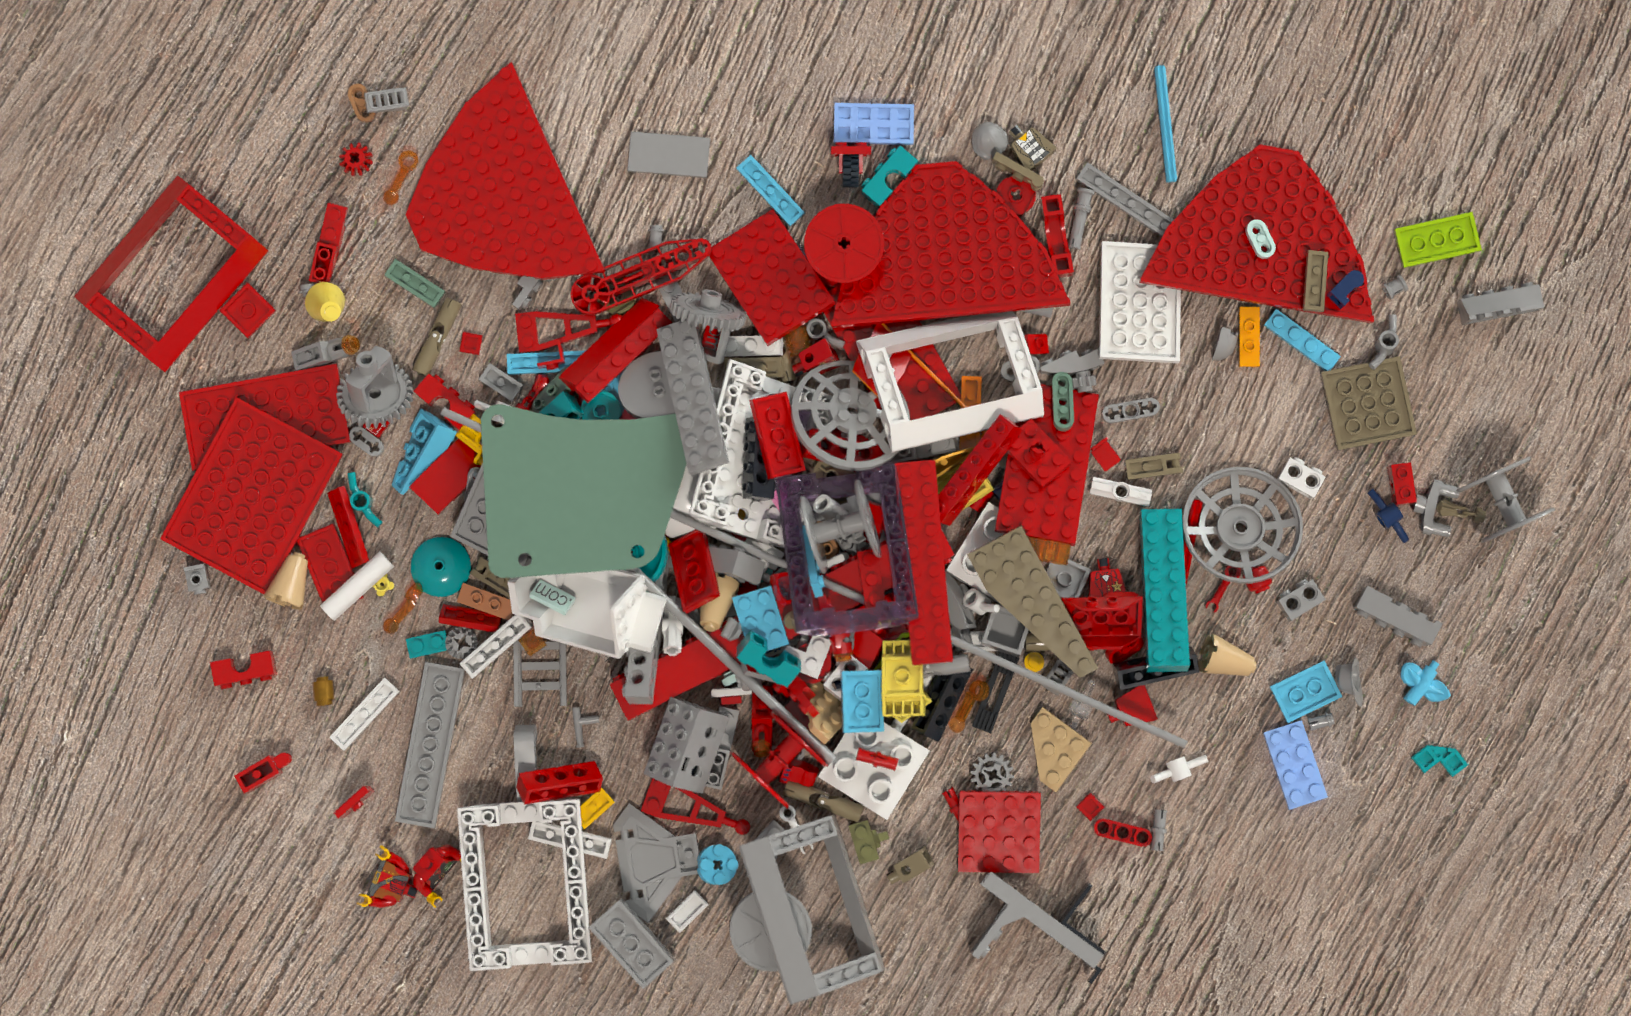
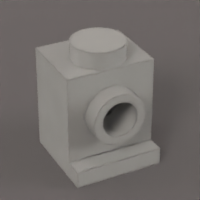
[183,564,211,595]

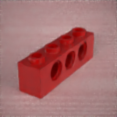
[801,428,884,474]
[516,761,603,805]

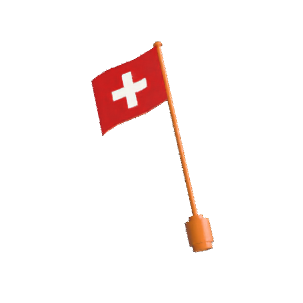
[852,323,988,438]

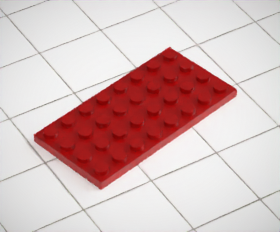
[823,285,961,421]
[179,363,351,471]
[995,384,1099,546]

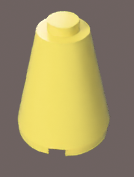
[305,282,345,322]

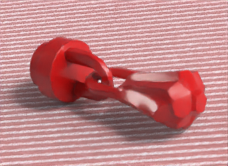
[515,373,550,411]

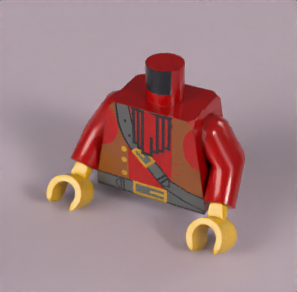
[357,846,418,908]

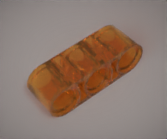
[1028,537,1071,565]

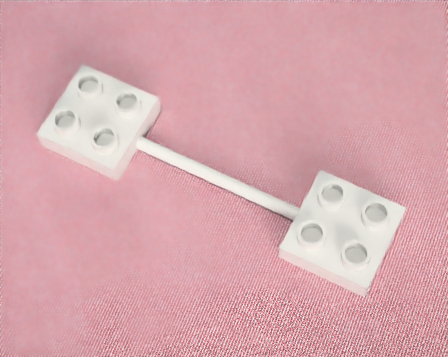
[818,502,1057,820]

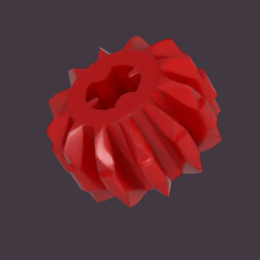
[339,143,373,177]

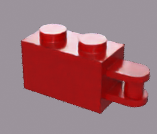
[234,753,292,794]

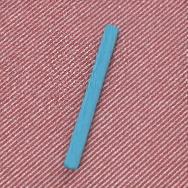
[1154,65,1177,183]

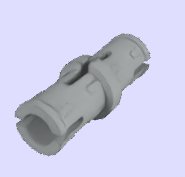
[1150,809,1167,851]

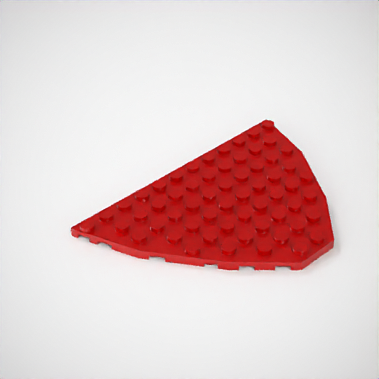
[405,62,606,280]
[1139,144,1374,324]
[831,161,1071,328]

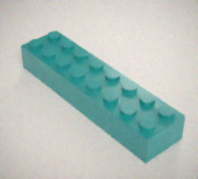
[1139,509,1190,672]

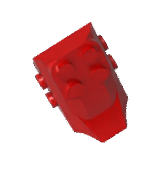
[1061,592,1143,651]

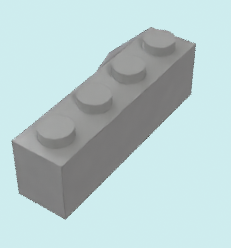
[1457,282,1544,325]

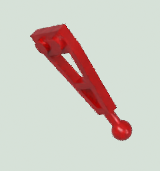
[515,311,622,353]
[641,778,751,835]

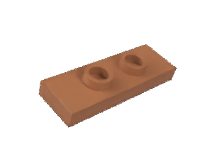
[457,583,515,621]

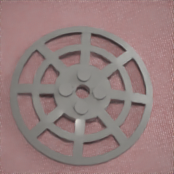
[791,360,910,471]
[1182,467,1303,584]

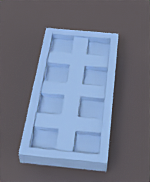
[834,103,914,145]
[1263,720,1328,810]

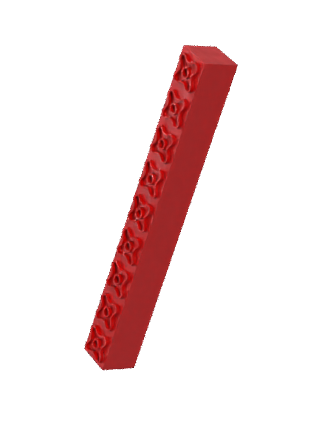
[609,529,955,721]

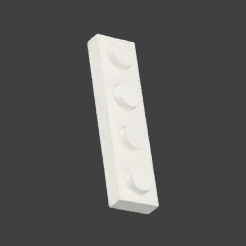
[329,678,400,751]

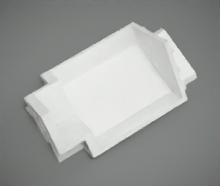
[508,559,667,659]

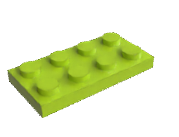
[1394,212,1482,268]

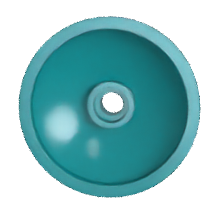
[411,537,471,597]

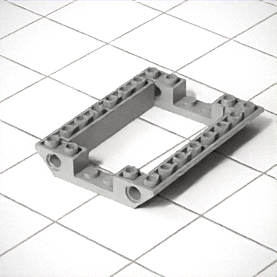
[738,814,885,1005]

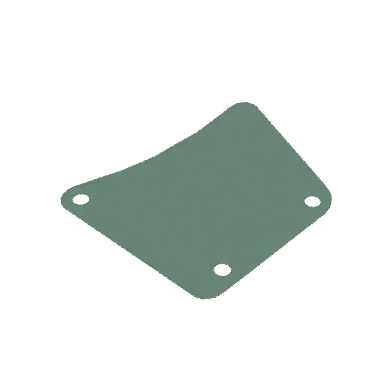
[481,404,687,578]

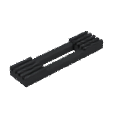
[972,652,1019,734]

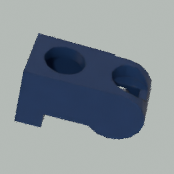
[1327,270,1364,309]

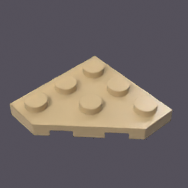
[805,682,842,745]
[1031,707,1092,792]

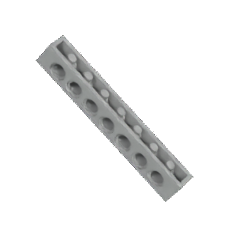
[622,550,670,704]

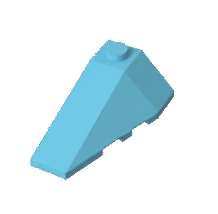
[392,408,457,495]

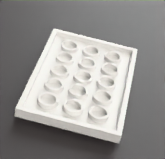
[1099,241,1181,363]

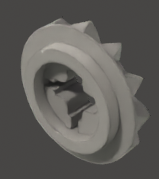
[445,627,478,659]

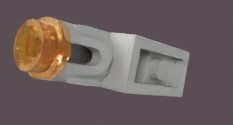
[291,335,360,371]

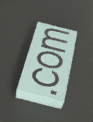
[530,579,575,616]

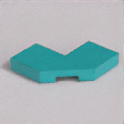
[1411,745,1468,777]

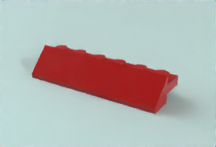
[559,298,672,403]

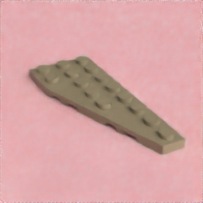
[967,525,1098,678]

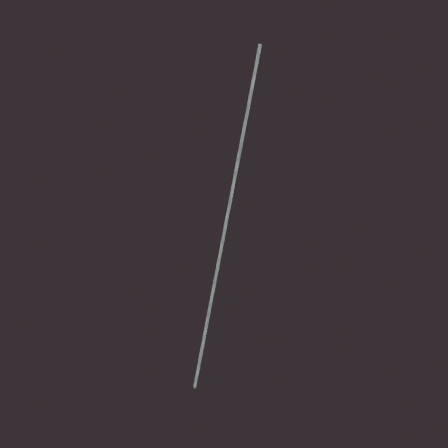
[441,407,1188,748]

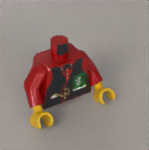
[413,844,461,908]

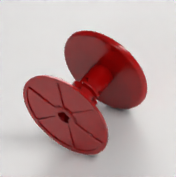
[804,204,884,290]
[729,710,829,809]

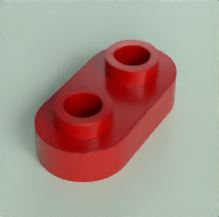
[1105,638,1144,664]

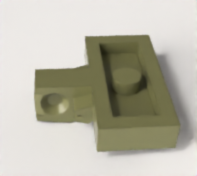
[848,820,889,865]

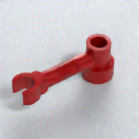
[1205,565,1241,613]

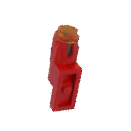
[817,592,855,662]
[752,686,773,758]

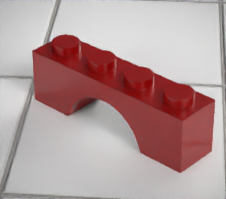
[1040,194,1074,278]

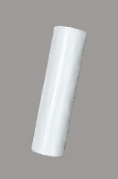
[320,551,394,621]
[459,615,533,679]
[528,821,612,859]

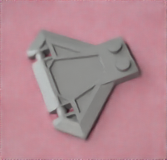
[613,803,700,923]

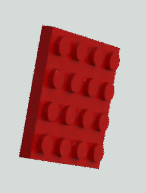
[958,790,1041,873]

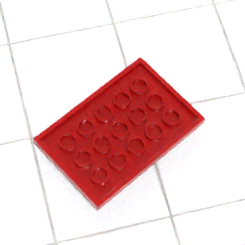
[709,209,836,346]

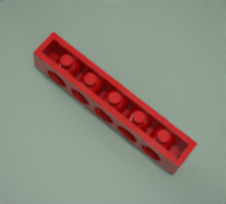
[938,414,1023,526]

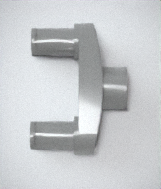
[1412,479,1460,537]

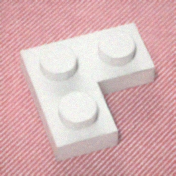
[785,634,831,679]

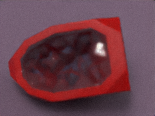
[770,572,797,606]

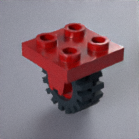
[831,142,871,188]

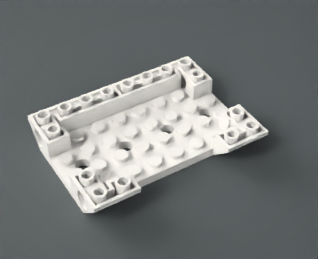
[689,359,833,550]

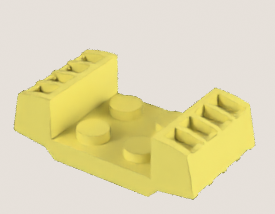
[882,640,925,717]

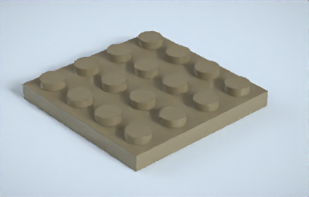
[1321,356,1417,451]

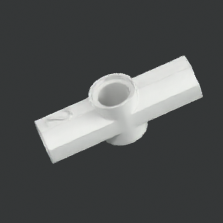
[1089,477,1152,507]
[662,596,683,656]

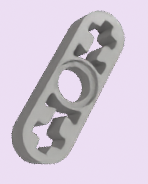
[1102,398,1160,424]

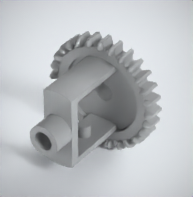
[670,289,747,364]
[336,346,414,429]

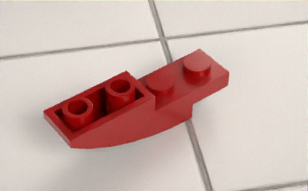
[309,202,348,283]
[768,676,819,718]

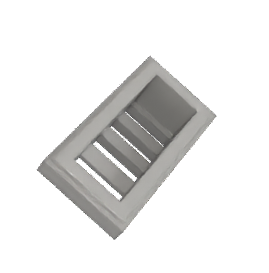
[364,88,409,113]
[1042,659,1074,696]

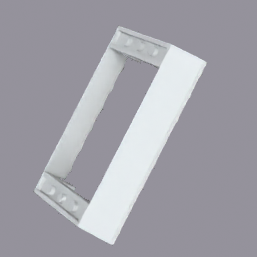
[856,311,1044,452]
[457,798,592,971]

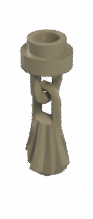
[1436,499,1486,524]

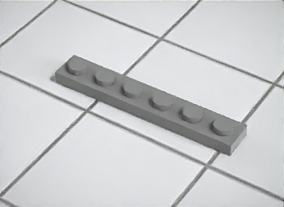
[1076,162,1173,237]

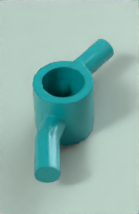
[347,472,383,528]

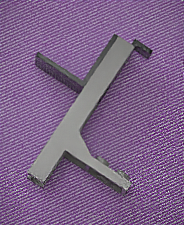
[970,872,1106,984]

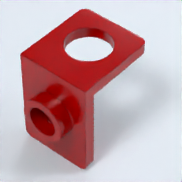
[1024,334,1049,354]
[537,339,566,370]
[1090,437,1121,471]

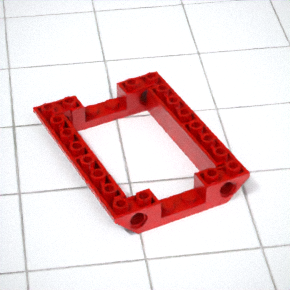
[74,175,269,373]

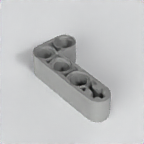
[513,724,537,802]

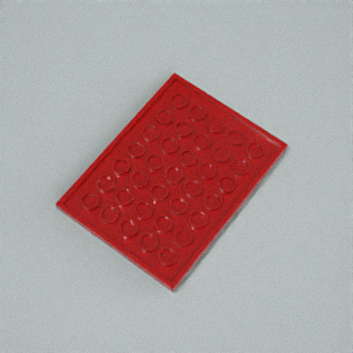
[160,397,344,594]

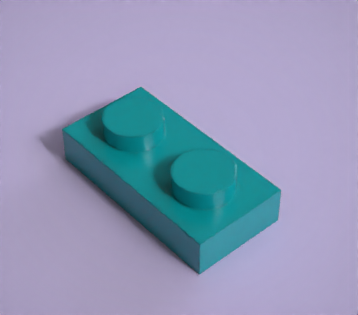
[406,630,447,659]

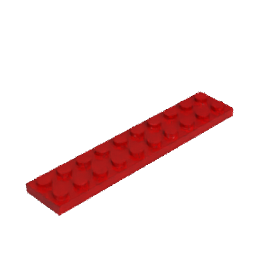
[895,460,953,666]

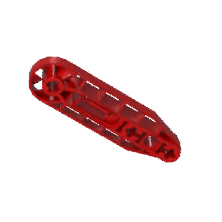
[570,238,712,315]

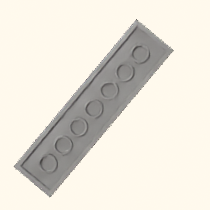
[657,319,729,476]
[395,662,465,829]

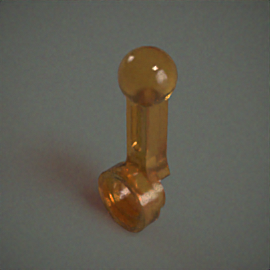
[383,150,419,205]
[383,582,423,634]
[949,680,989,733]

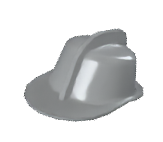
[1335,658,1363,706]

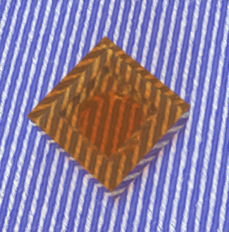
[518,629,547,657]

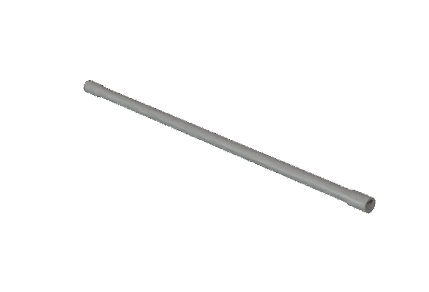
[626,568,837,765]

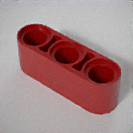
[1093,819,1152,847]

